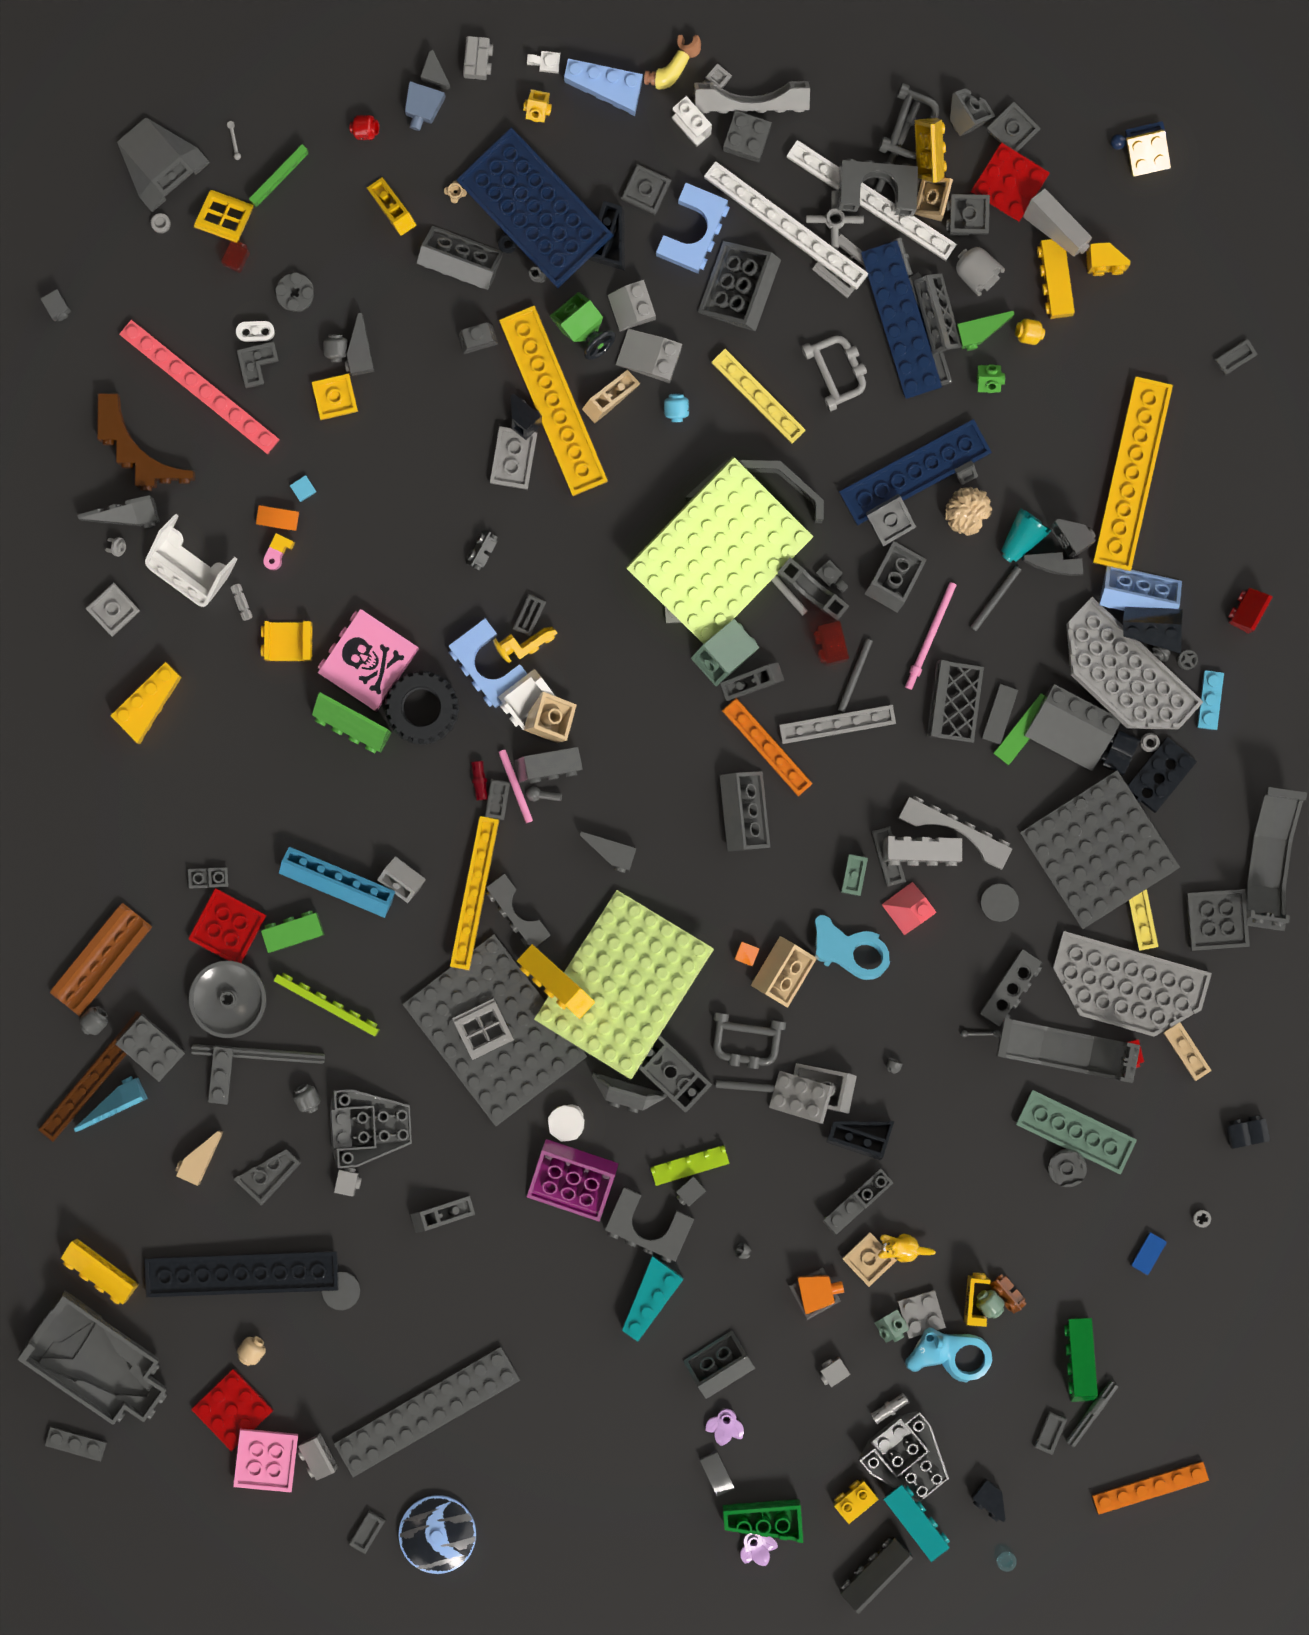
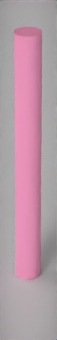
[498,749,533,823]

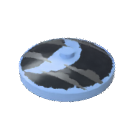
[399,1495,476,1574]

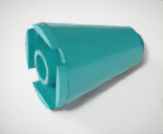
[1001,508,1051,563]

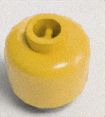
[1015,319,1045,345]

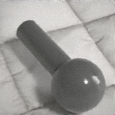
[526,786,562,802]

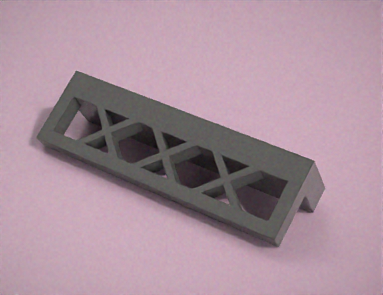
[914,274,962,354]

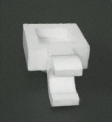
[527,51,560,73]

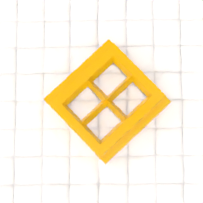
[194,190,254,243]

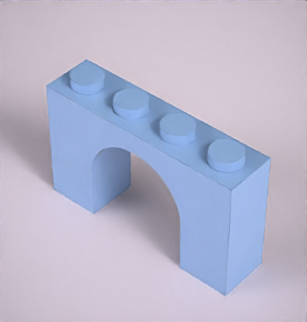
[656,183,730,273]
[448,619,527,708]

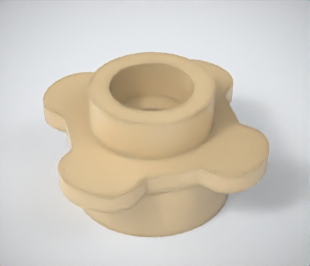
[444,180,467,203]

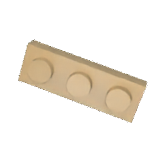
[1163,1022,1212,1081]

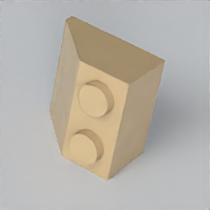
[524,692,576,743]

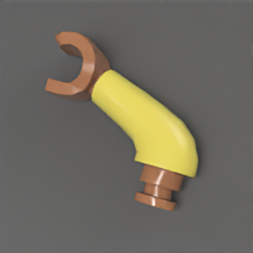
[644,35,701,90]

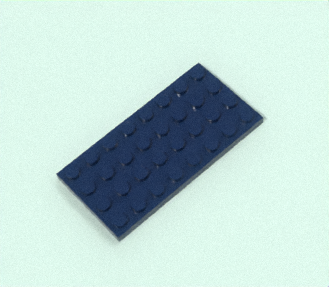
[456,127,614,288]

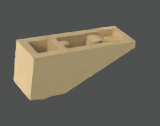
[582,370,640,423]
[175,1131,223,1186]

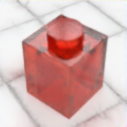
[221,241,250,273]

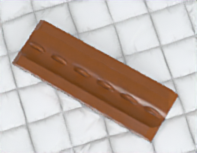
[50,903,152,1017]

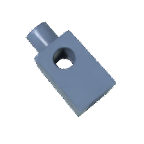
[405,82,445,131]

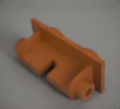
[989,1274,1027,1314]

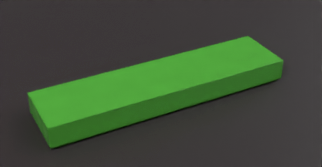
[249,144,309,207]
[993,694,1045,765]

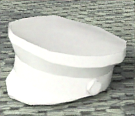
[548,1104,585,1142]

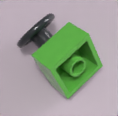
[550,292,615,360]

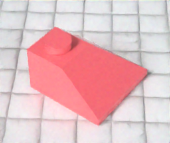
[881,882,937,935]

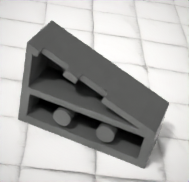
[513,747,583,784]

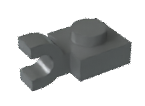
[816,560,848,593]

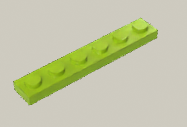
[274,973,380,1036]

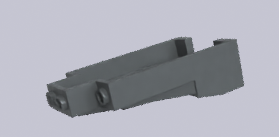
[17,1290,167,1425]

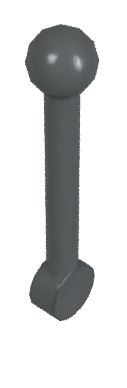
[961,1030,1001,1038]

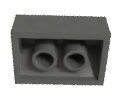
[1049,519,1096,559]
[683,1330,755,1399]

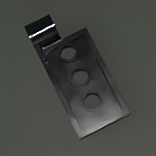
[1128,737,1197,813]

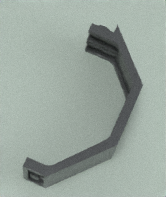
[685,460,824,524]
[1246,787,1307,931]
[996,1018,1140,1083]

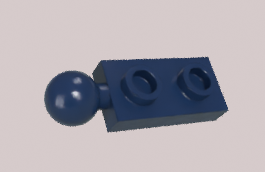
[1111,121,1167,150]

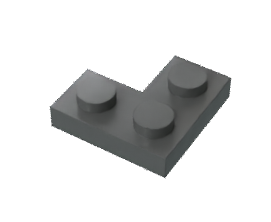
[237,342,279,388]

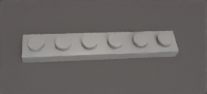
[779,705,896,744]

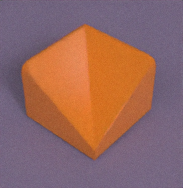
[734,942,759,966]

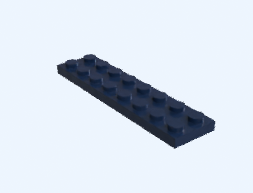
[861,241,943,399]
[839,419,992,526]

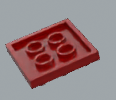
[971,142,1050,222]
[189,888,267,963]
[191,1369,274,1451]

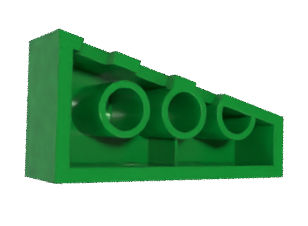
[722,1499,803,1543]

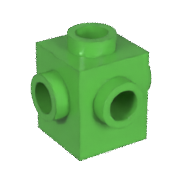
[977,365,1005,393]

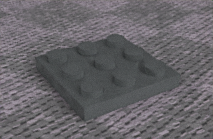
[1187,889,1250,951]

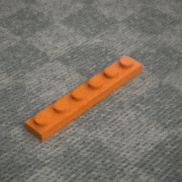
[1092,1461,1209,1515]

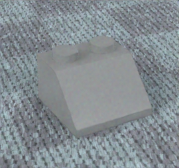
[608,280,656,331]
[297,1433,338,1481]

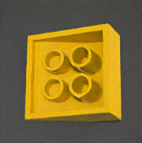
[915,118,947,183]

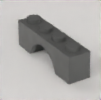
[777,558,849,623]
[486,874,551,948]

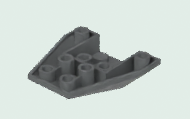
[117,118,210,212]
[330,1090,412,1168]
[859,1411,949,1502]

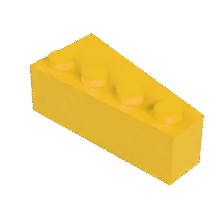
[517,944,595,1019]

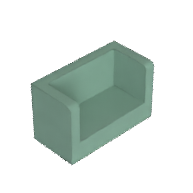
[841,854,868,896]

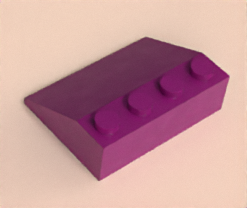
[527,1139,619,1222]

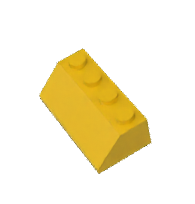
[61,1238,139,1305]

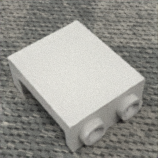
[672,96,712,147]
[498,669,555,730]

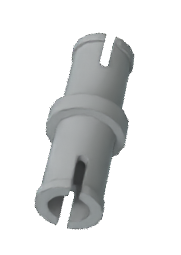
[871,1393,909,1424]

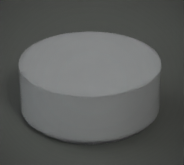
[151,213,171,233]

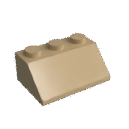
[751,936,816,1008]

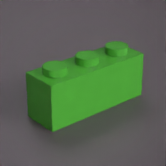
[261,911,325,953]

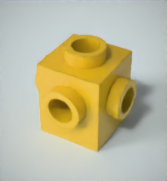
[523,89,552,122]

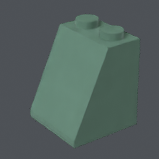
[691,619,760,686]

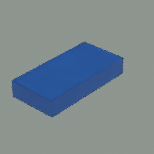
[1131,1232,1167,1275]

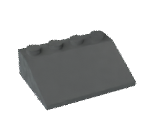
[698,241,781,331]
[1025,684,1120,771]

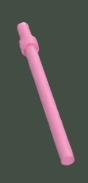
[905,582,956,690]

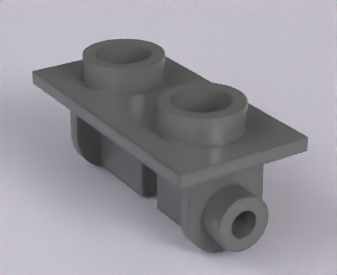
[465,530,498,571]

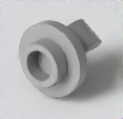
[105,537,126,557]

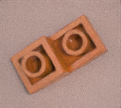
[256,505,299,531]

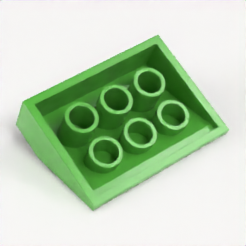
[312,692,392,754]

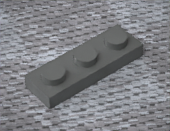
[208,1045,234,1105]
[45,1426,107,1462]

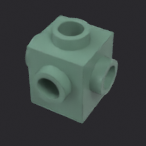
[875,1310,909,1343]

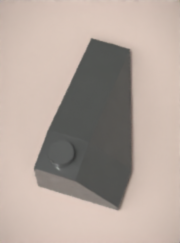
[77,495,160,528]

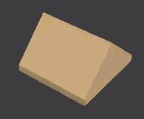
[915,178,953,221]

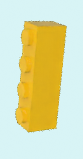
[1037,239,1075,319]

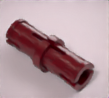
[471,761,488,801]

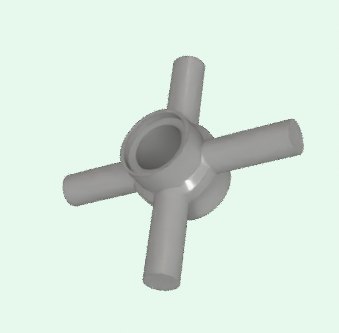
[806,190,864,248]

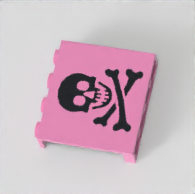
[318,609,419,712]

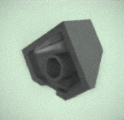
[950,88,996,136]

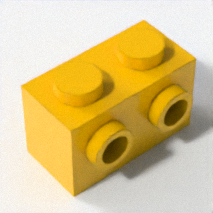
[833,1479,879,1524]

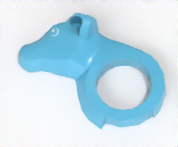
[815,915,890,980]
[905,1328,992,1382]

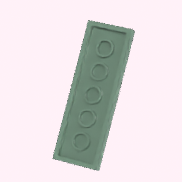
[1015,1090,1137,1175]

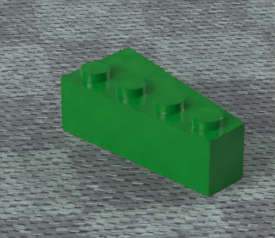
[1064,1318,1098,1402]

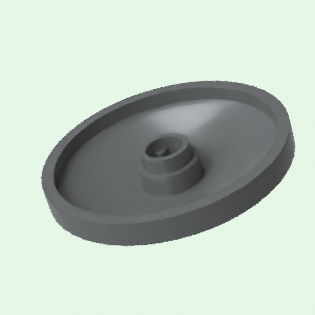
[189,961,267,1038]

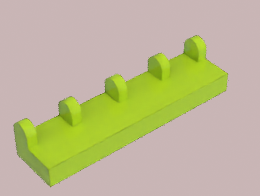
[650,1145,730,1186]

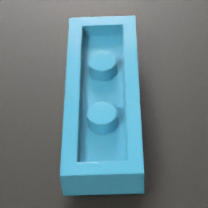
[1197,671,1224,730]

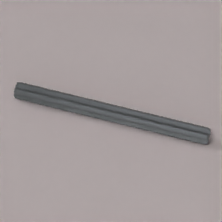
[191,1044,325,1064]

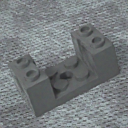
[639,1035,712,1113]

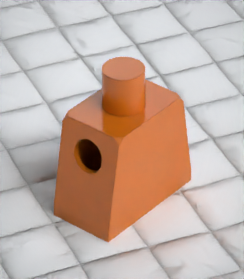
[797,1275,844,1314]

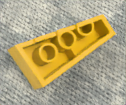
[110,662,182,744]

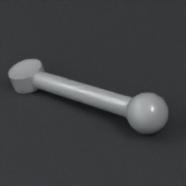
[227,121,241,160]

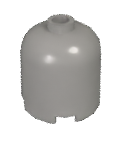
[956,247,1005,296]

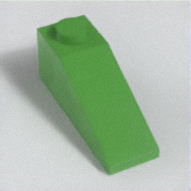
[956,311,1014,351]

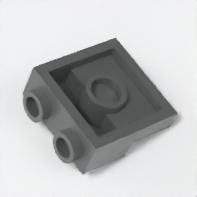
[946,194,990,236]

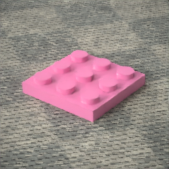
[234,1428,298,1492]

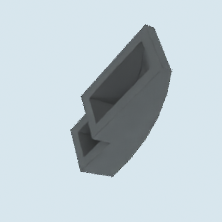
[1022,552,1083,576]

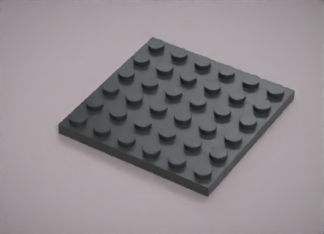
[1020,770,1180,929]

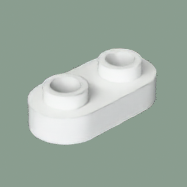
[236,321,275,342]

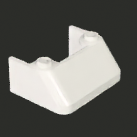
[145,514,237,607]

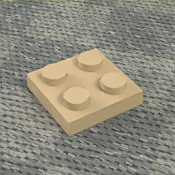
[842,1232,897,1287]

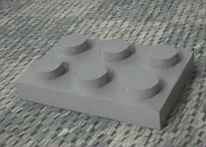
[490,426,537,490]
[769,1071,833,1124]

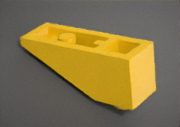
[367,177,416,236]

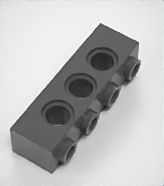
[979,949,1042,1026]

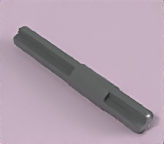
[1066,1381,1118,1447]

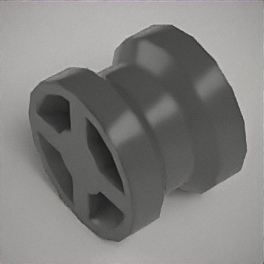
[1177,650,1198,670]

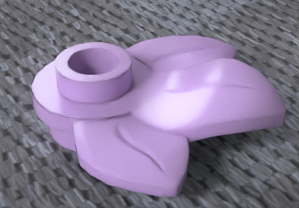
[706,1409,744,1446]
[740,1533,778,1566]

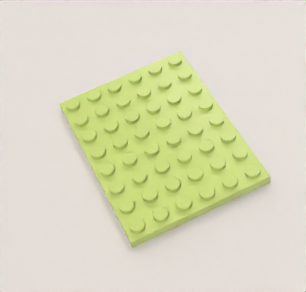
[625,457,813,644]
[534,890,714,1079]

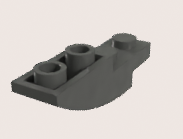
[823,1169,893,1235]

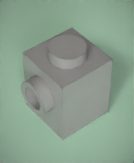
[334,1167,362,1197]
[820,1357,851,1387]

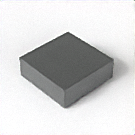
[954,461,978,485]

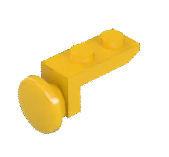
[493,627,557,663]

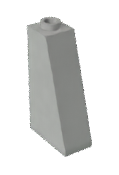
[1023,189,1092,257]

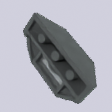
[592,1072,667,1113]

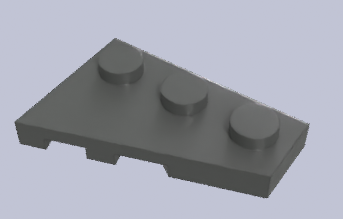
[234,1149,301,1205]

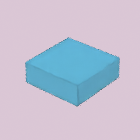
[290,475,316,502]

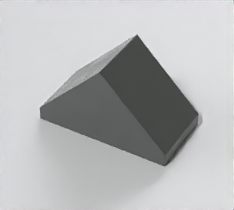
[421,50,450,90]

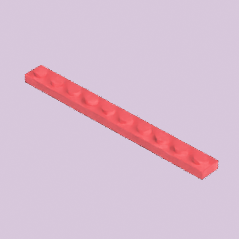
[119,320,279,455]

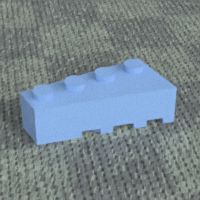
[564,59,643,116]

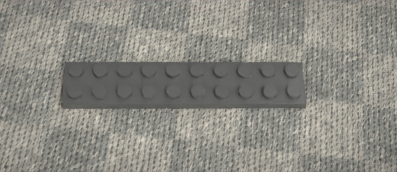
[334,1347,520,1477]

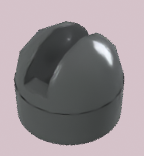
[886,1058,903,1074]
[735,1243,752,1259]

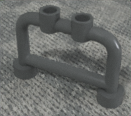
[878,83,939,159]
[713,1012,786,1069]

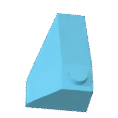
[74,1076,148,1132]

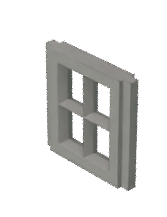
[812,234,867,298]
[452,998,514,1060]

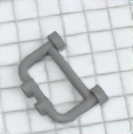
[801,336,867,412]

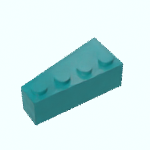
[622,1255,684,1342]
[883,1484,950,1562]

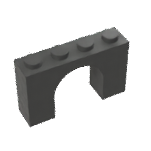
[838,159,918,217]
[605,1187,694,1263]

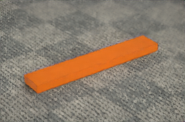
[722,698,813,796]

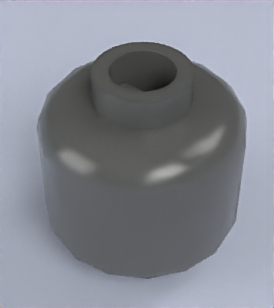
[323,334,348,362]
[79,1006,108,1035]
[293,1084,321,1114]

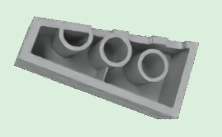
[883,836,962,866]

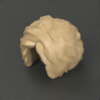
[945,487,992,536]

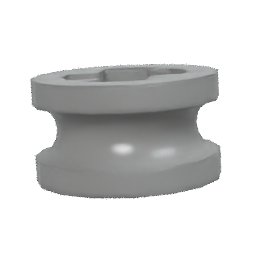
[1193,1210,1211,1228]

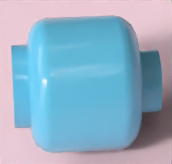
[664,394,689,422]

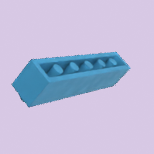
[279,847,395,918]

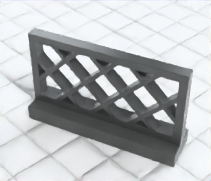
[927,660,984,743]

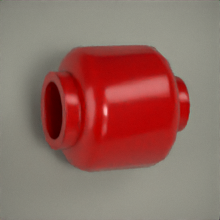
[350,115,379,140]

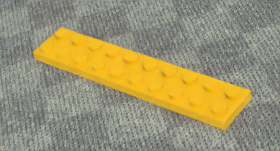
[499,306,608,496]
[1093,377,1173,571]

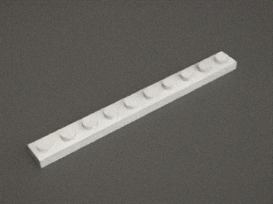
[787,140,957,261]
[704,161,868,290]

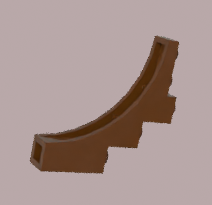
[98,394,195,491]

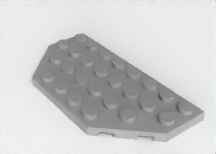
[1066,597,1203,729]
[1053,931,1212,1037]

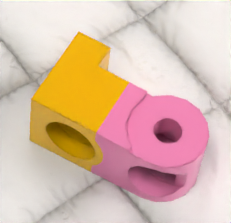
[264,533,295,570]

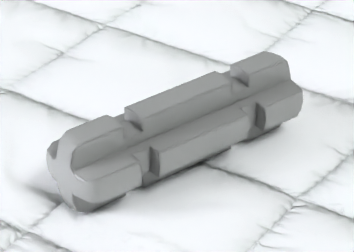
[231,584,252,621]

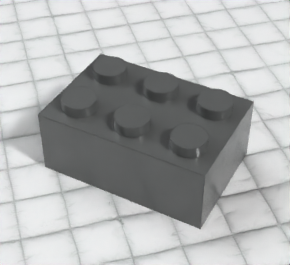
[115,1013,185,1082]

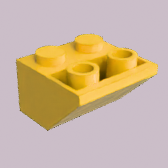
[1086,243,1130,276]

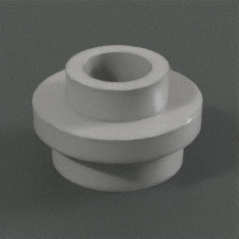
[1140,733,1160,752]

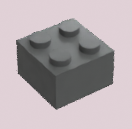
[723,110,772,163]

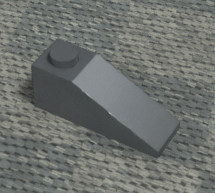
[345,313,375,376]
[720,663,785,701]
[580,832,636,873]
[410,1196,475,1233]

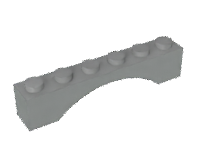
[694,81,810,113]
[898,796,1012,870]

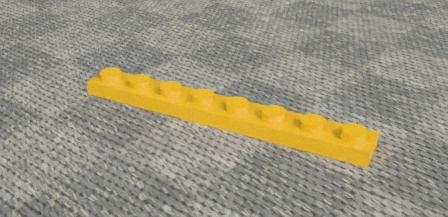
[450,816,499,971]

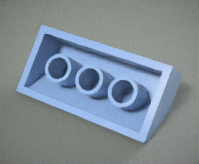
[1099,566,1182,611]

